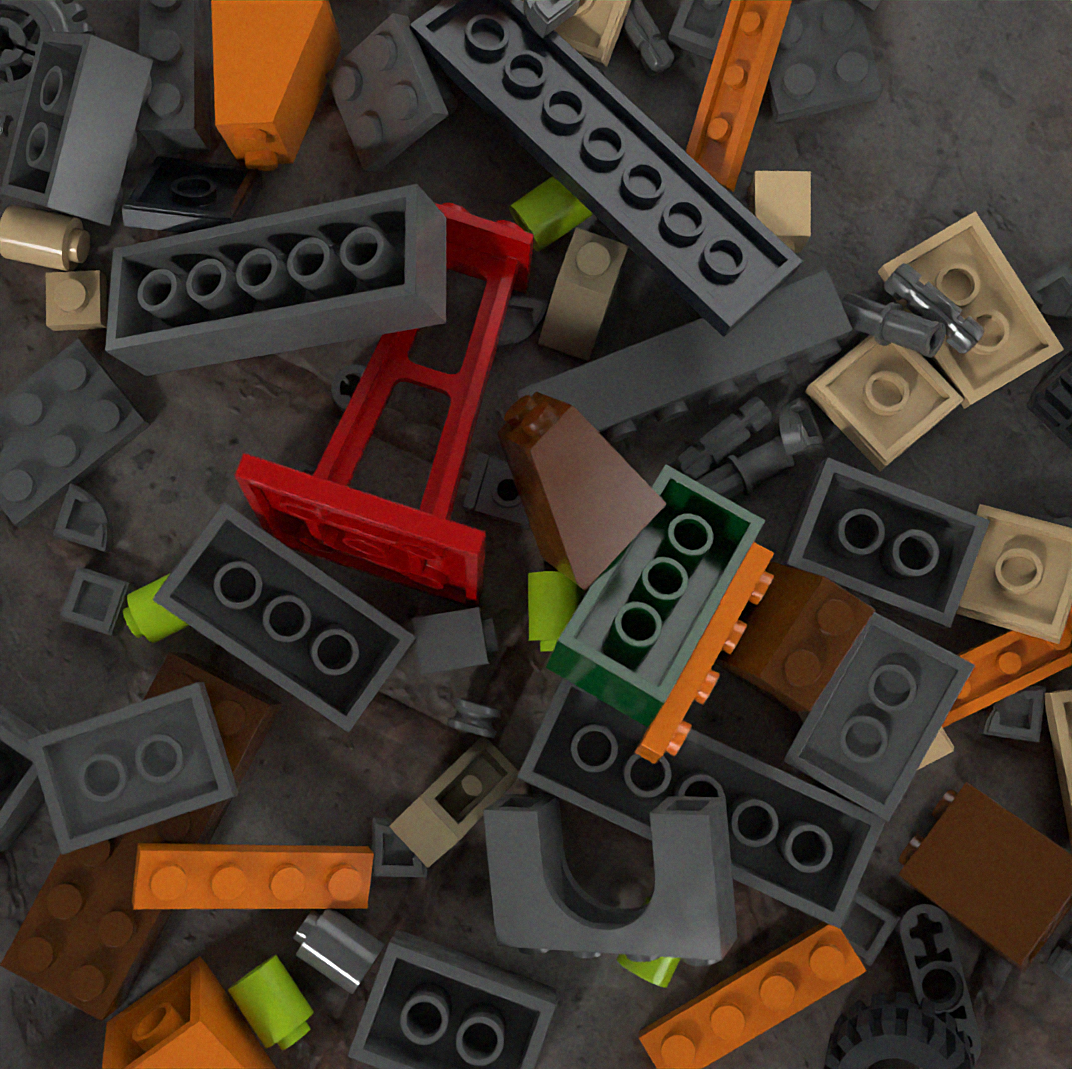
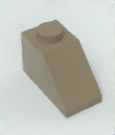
[538,227,628,363]
[389,736,519,868]

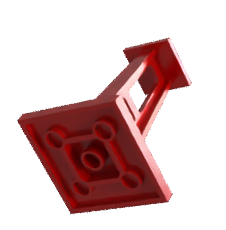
[234,202,534,608]

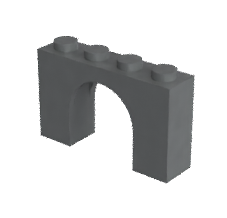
[483,794,738,966]

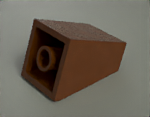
[497,391,666,590]
[714,561,875,711]
[898,782,1072,973]

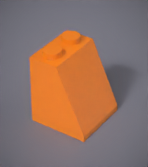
[211,0,341,171]
[102,956,277,1069]

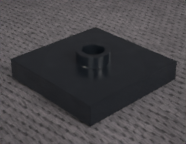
[122,156,263,233]

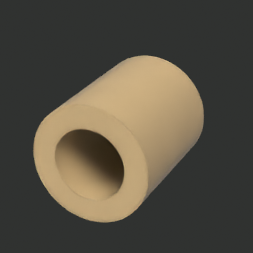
[0,204,90,272]

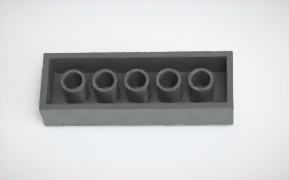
[105,184,446,376]
[517,678,886,929]

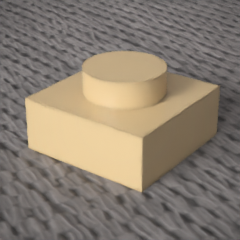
[46,270,107,331]

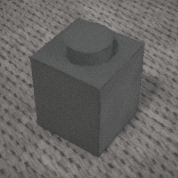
[412,607,499,675]

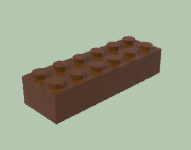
[0,652,283,1021]

